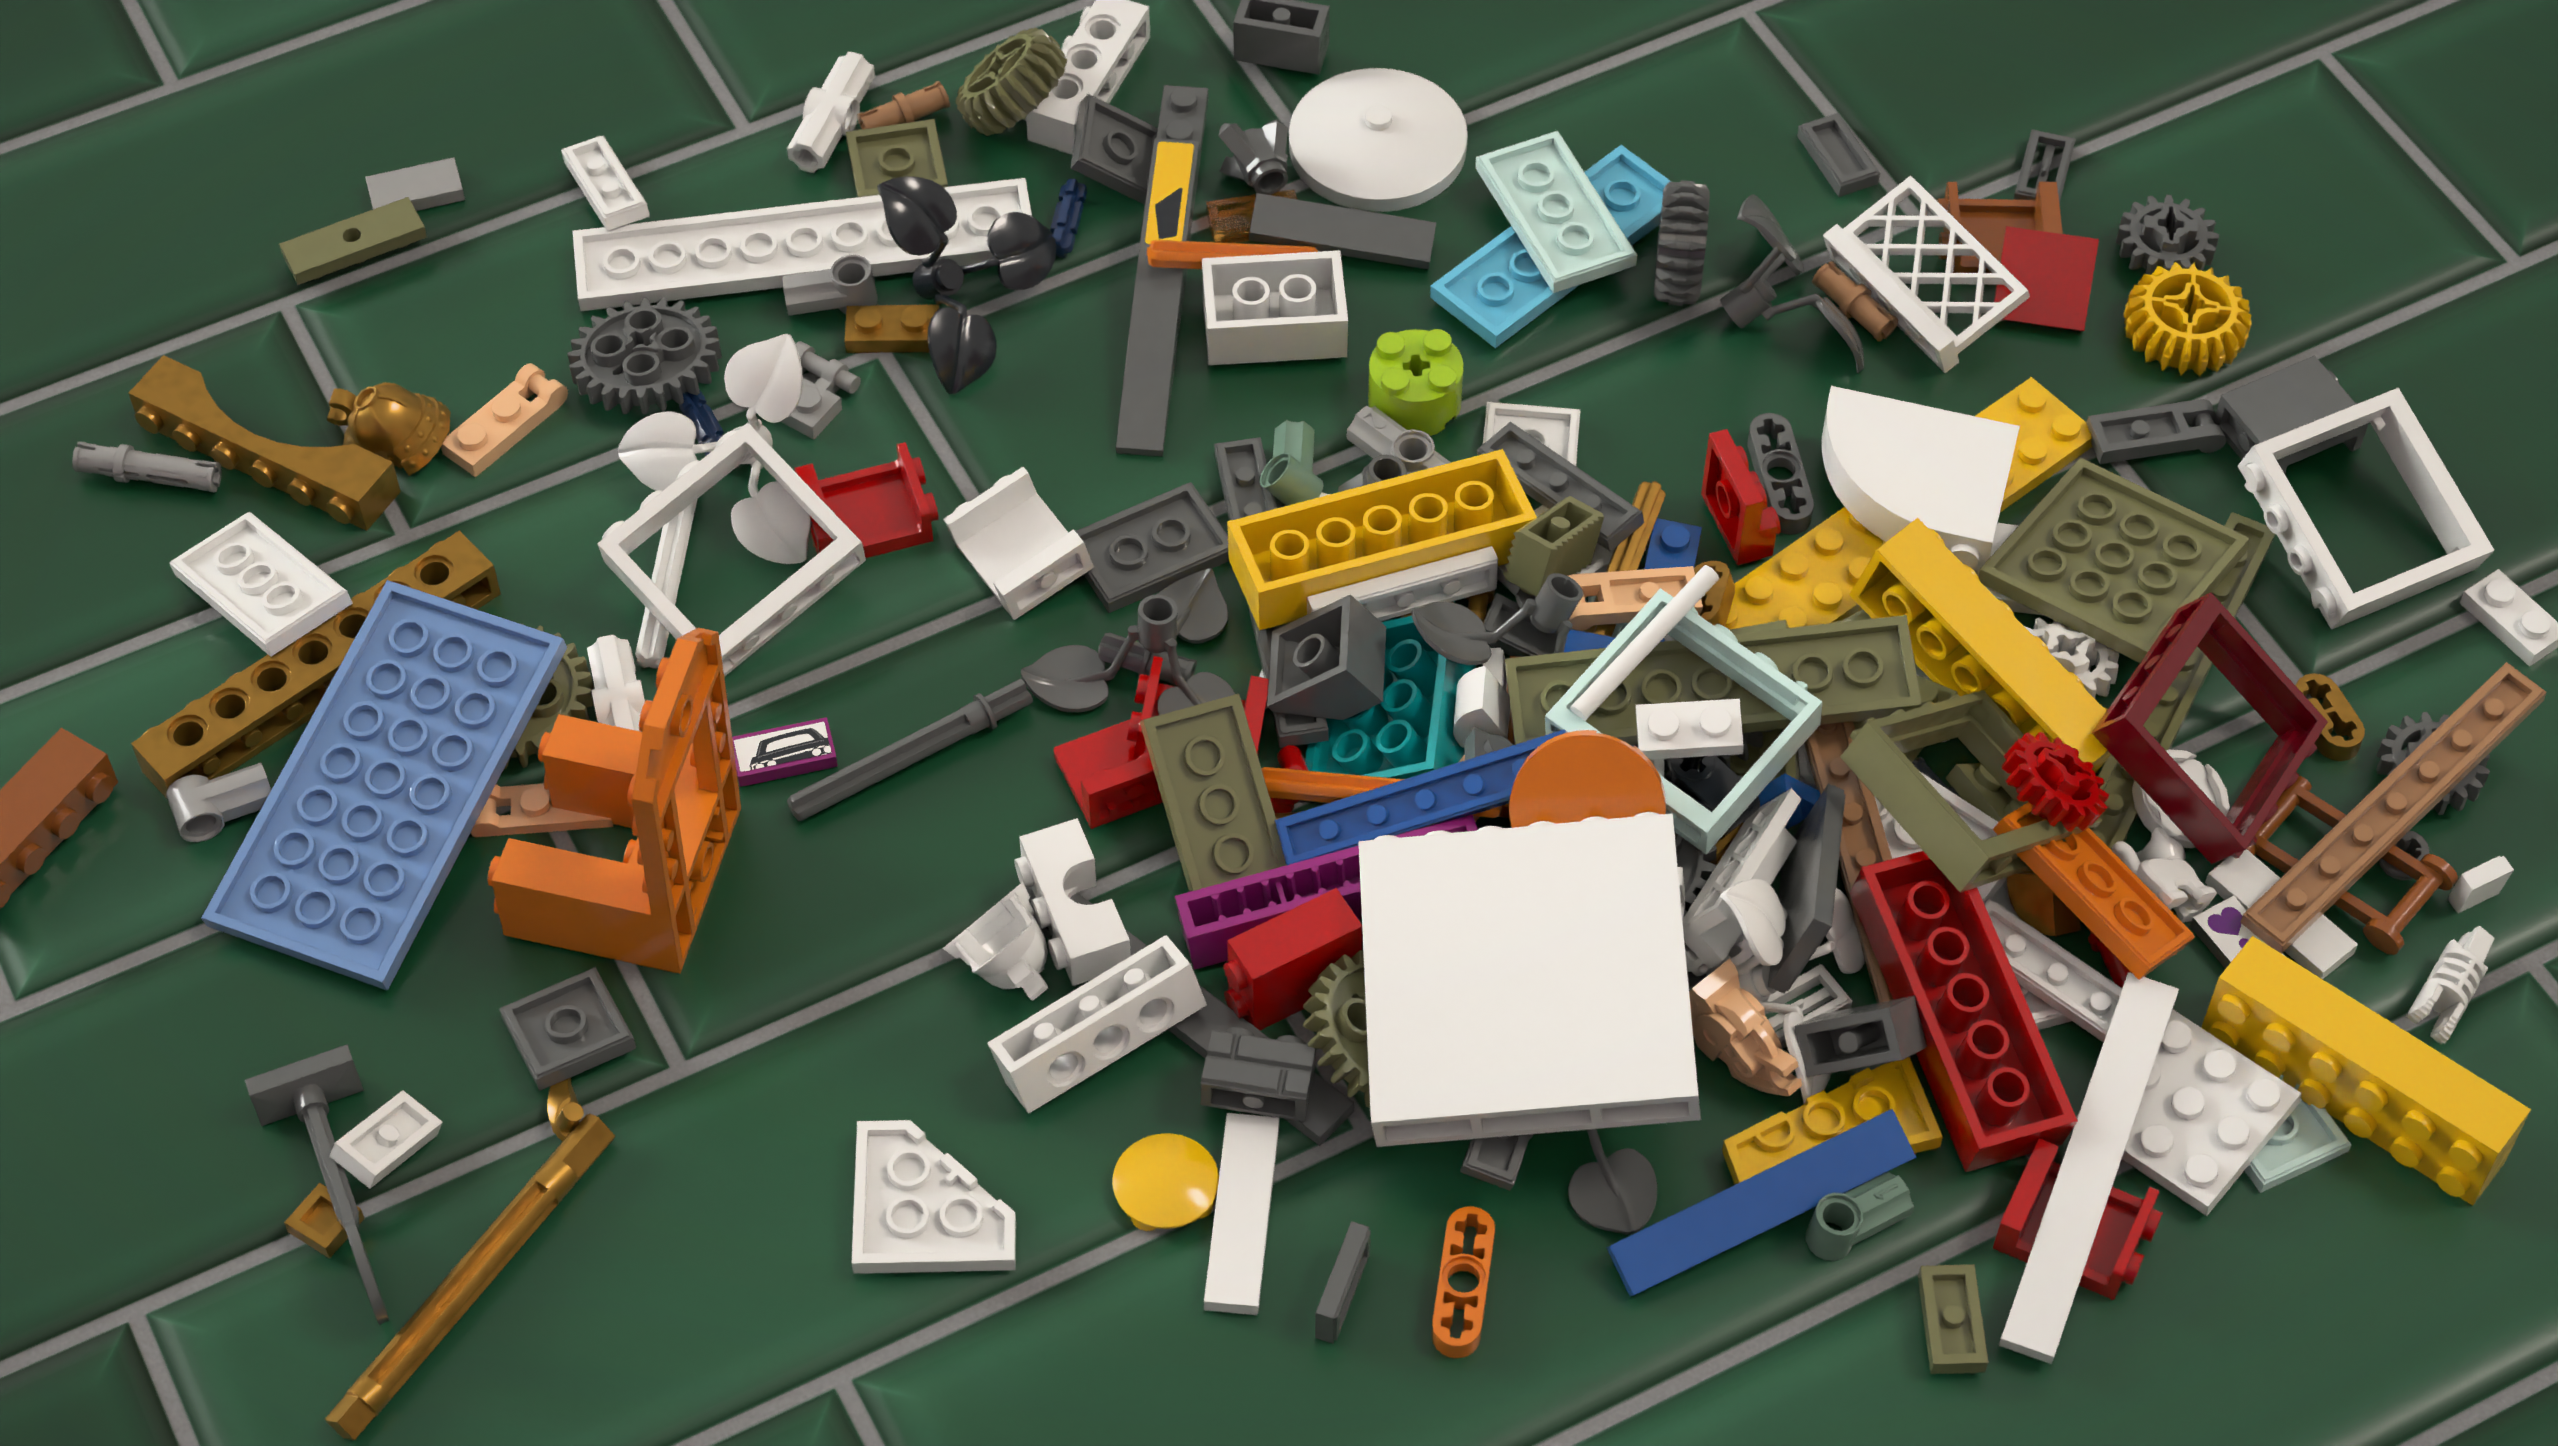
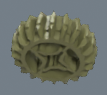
[955,27,1067,136]

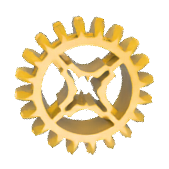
[2123,262,2252,377]

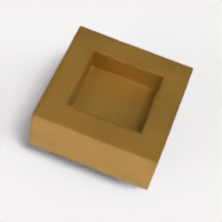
[284,1183,365,1259]

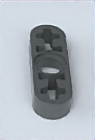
[1747,413,1814,535]

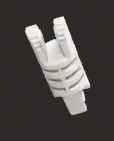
[2406,926,2494,1044]

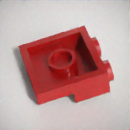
[1701,429,1780,565]

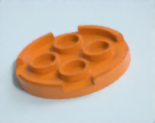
[1509,730,1666,828]

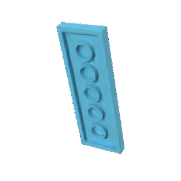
[1430,145,1671,348]

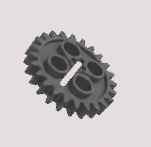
[568,297,722,414]

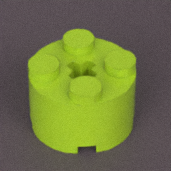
[1368,329,1463,436]

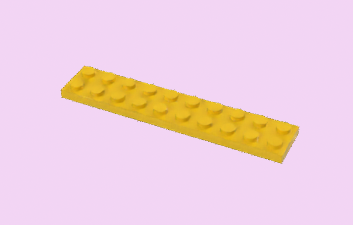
[1704,377,2093,630]

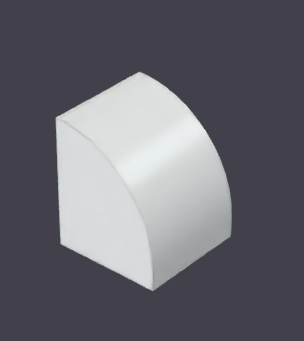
[1453,666,1510,748]

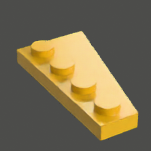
[1722,1057,1943,1185]

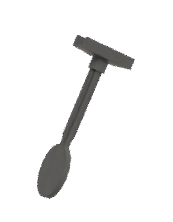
[245,1044,390,1325]

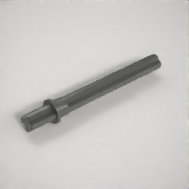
[787,679,1033,821]

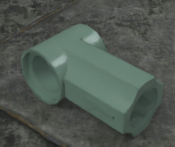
[1260,420,1324,506]
[1806,1171,1914,1261]

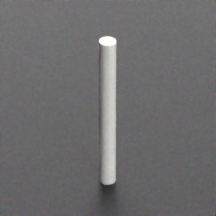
[1570,565,1719,721]

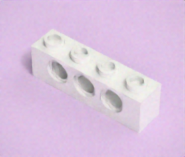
[1024,0,1150,154]
[987,935,1207,1114]

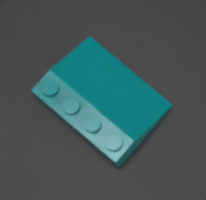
[1305,615,1476,803]

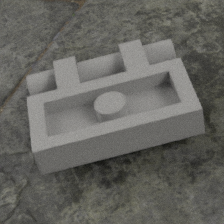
[781,341,861,439]

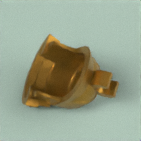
[327,382,450,476]

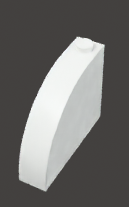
[1822,386,2020,571]

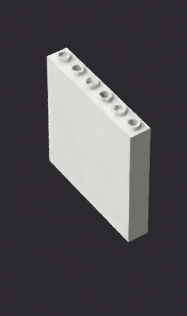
[1359,812,1701,1147]

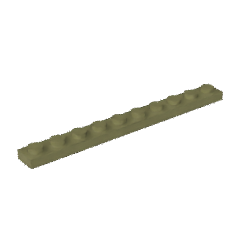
[2093,512,2276,850]

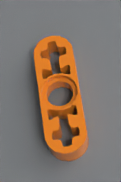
[1432,1206,1495,1358]

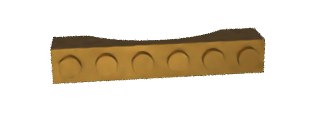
[128,355,401,531]

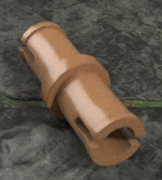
[857,81,950,130]
[1812,261,1898,342]

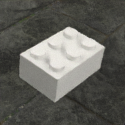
[1202,250,1348,365]

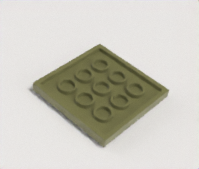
[1979,457,2250,663]

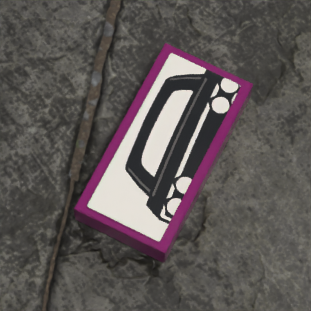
[732,717,838,787]

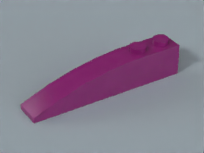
[1175,815,1478,970]

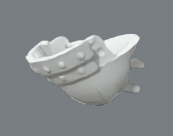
[943,882,1048,1001]

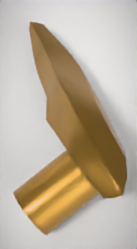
[547,1077,584,1142]

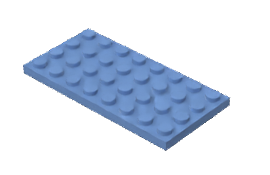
[201,580,567,991]

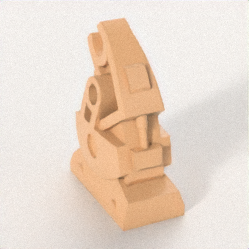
[1689,959,1802,1096]

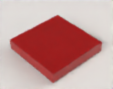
[1994,226,2099,332]

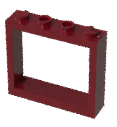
[2092,592,2328,864]

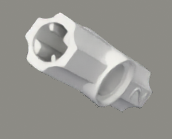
[787,51,875,173]
[587,635,645,731]

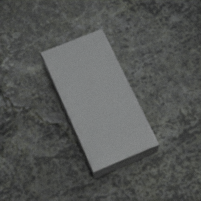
[365,158,465,211]

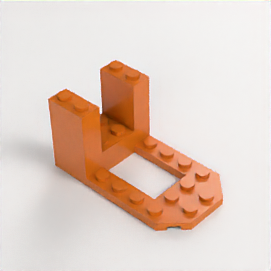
[488,628,741,974]

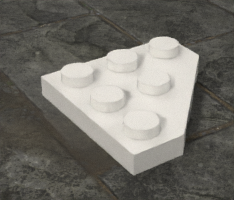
[852,1120,1016,1274]

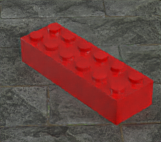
[1849,851,2078,1172]

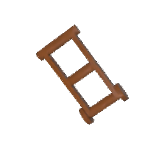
[2247,776,2458,955]

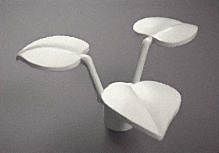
[618,334,811,564]
[1720,879,1865,1104]

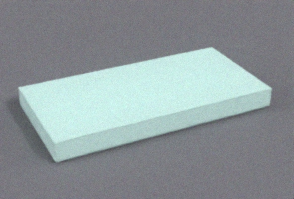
[1476,131,1637,293]

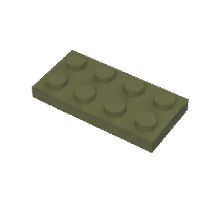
[1140,694,1286,892]

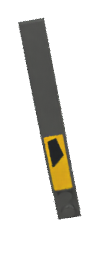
[1116,85,1209,457]

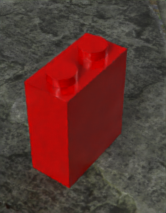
[1224,888,1363,1031]

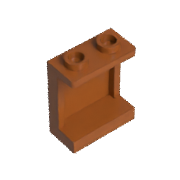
[1937,182,2063,273]

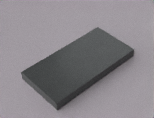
[1768,784,1845,994]

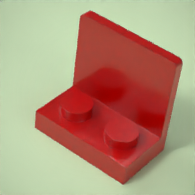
[1054,720,1163,829]

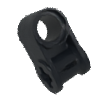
[1665,756,1760,840]

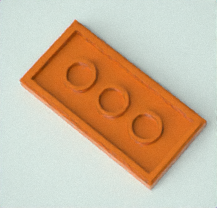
[1992,802,2195,980]

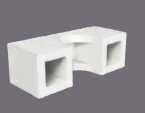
[1014,818,1131,986]

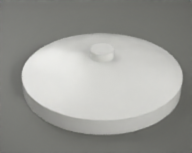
[1289,68,1467,212]

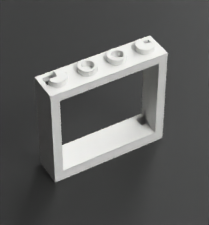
[2238,388,2494,630]
[597,423,866,677]

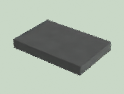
[1075,482,1229,613]

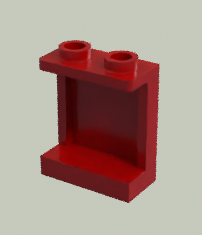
[794,442,939,558]
[1993,1138,2163,1300]

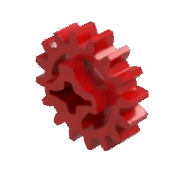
[2001,732,2109,832]

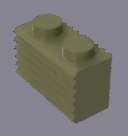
[1503,496,1604,596]

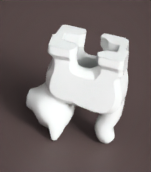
[2112,827,2217,923]

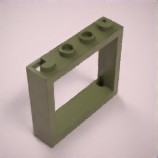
[1840,690,2103,893]

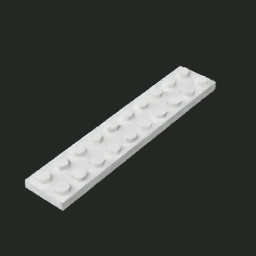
[573,178,1032,311]

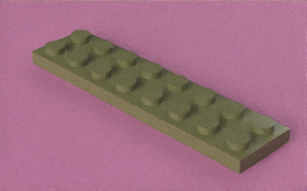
[1505,615,1922,745]

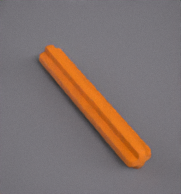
[1146,240,1318,269]

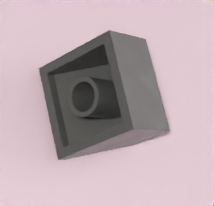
[1267,594,1386,720]

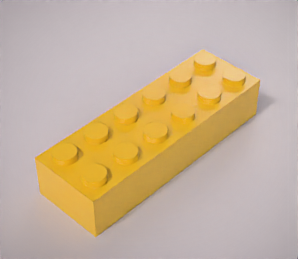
[1227,449,1537,630]
[1849,517,2111,774]
[2201,936,2531,1206]

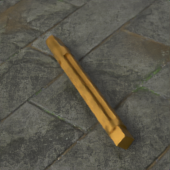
[324,1114,615,1440]

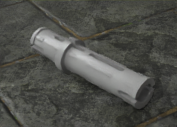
[72,441,222,493]

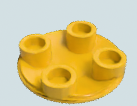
[1113,1133,1219,1231]

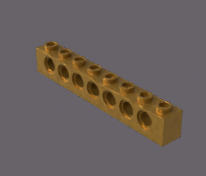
[131,530,501,799]

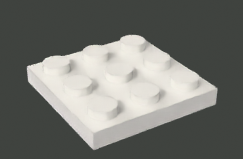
[2076,1009,2302,1216]

